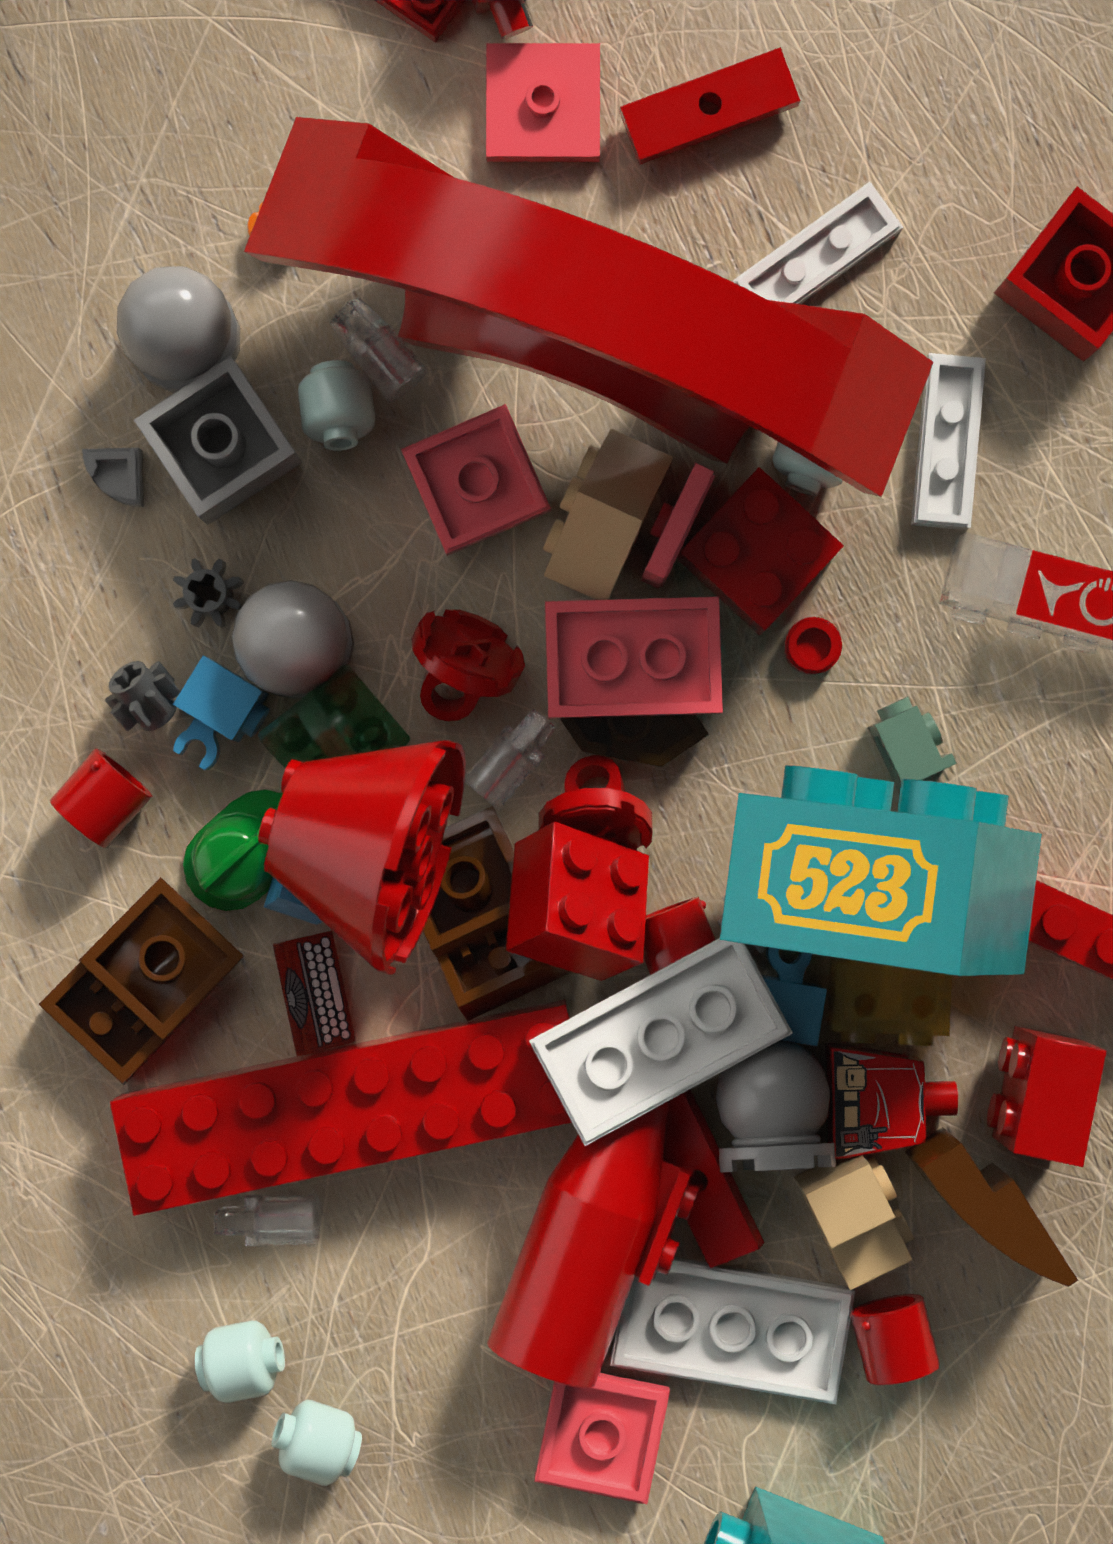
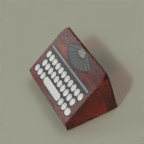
[273,930,356,1057]

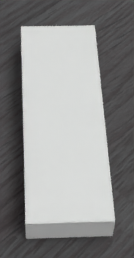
[732,182,903,304]
[911,353,986,530]

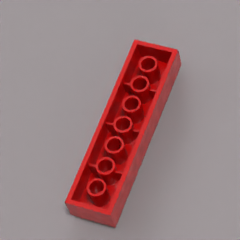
[110,999,572,1216]

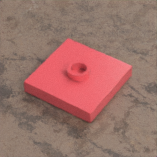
[486,43,600,162]
[401,404,551,556]
[641,462,715,589]
[534,1373,670,1505]

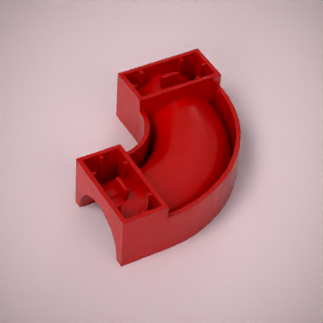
[244,117,934,497]

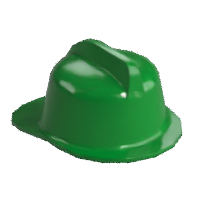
[183,789,283,911]

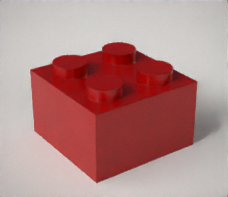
[994,186,1113,362]
[677,467,844,636]
[506,822,649,981]
[987,1025,1107,1167]

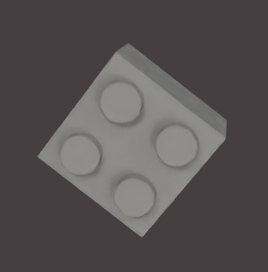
[134,356,303,525]

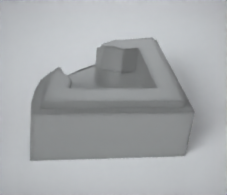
[82,448,144,507]

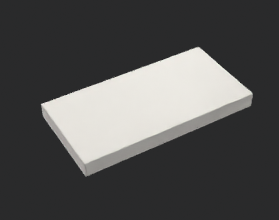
[529,938,793,1146]
[610,1257,855,1405]

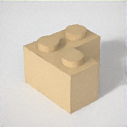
[543,429,673,600]
[794,1155,914,1290]

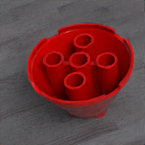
[258,740,466,975]

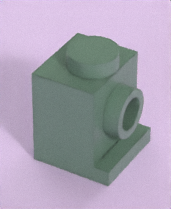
[868,696,957,789]

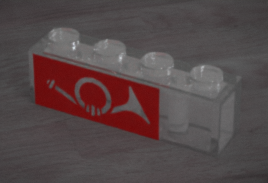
[939,532,1113,654]

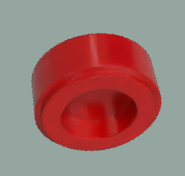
[783,617,842,675]

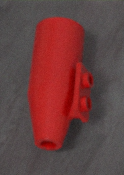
[487,1100,700,1388]

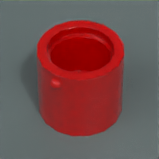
[50,748,153,849]
[644,896,715,975]
[850,1294,940,1385]

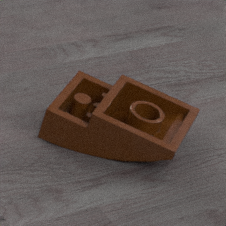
[423,806,571,1021]
[39,877,244,1086]
[905,1127,1078,1287]

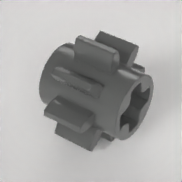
[173,558,244,628]
[105,661,181,731]

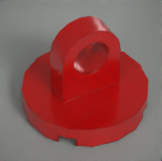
[411,609,525,722]
[538,755,653,851]

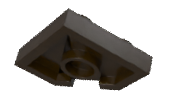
[559,715,709,767]

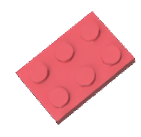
[545,597,723,719]

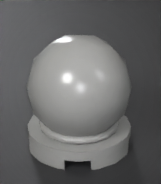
[116,266,241,393]
[232,580,354,700]
[716,1040,836,1172]

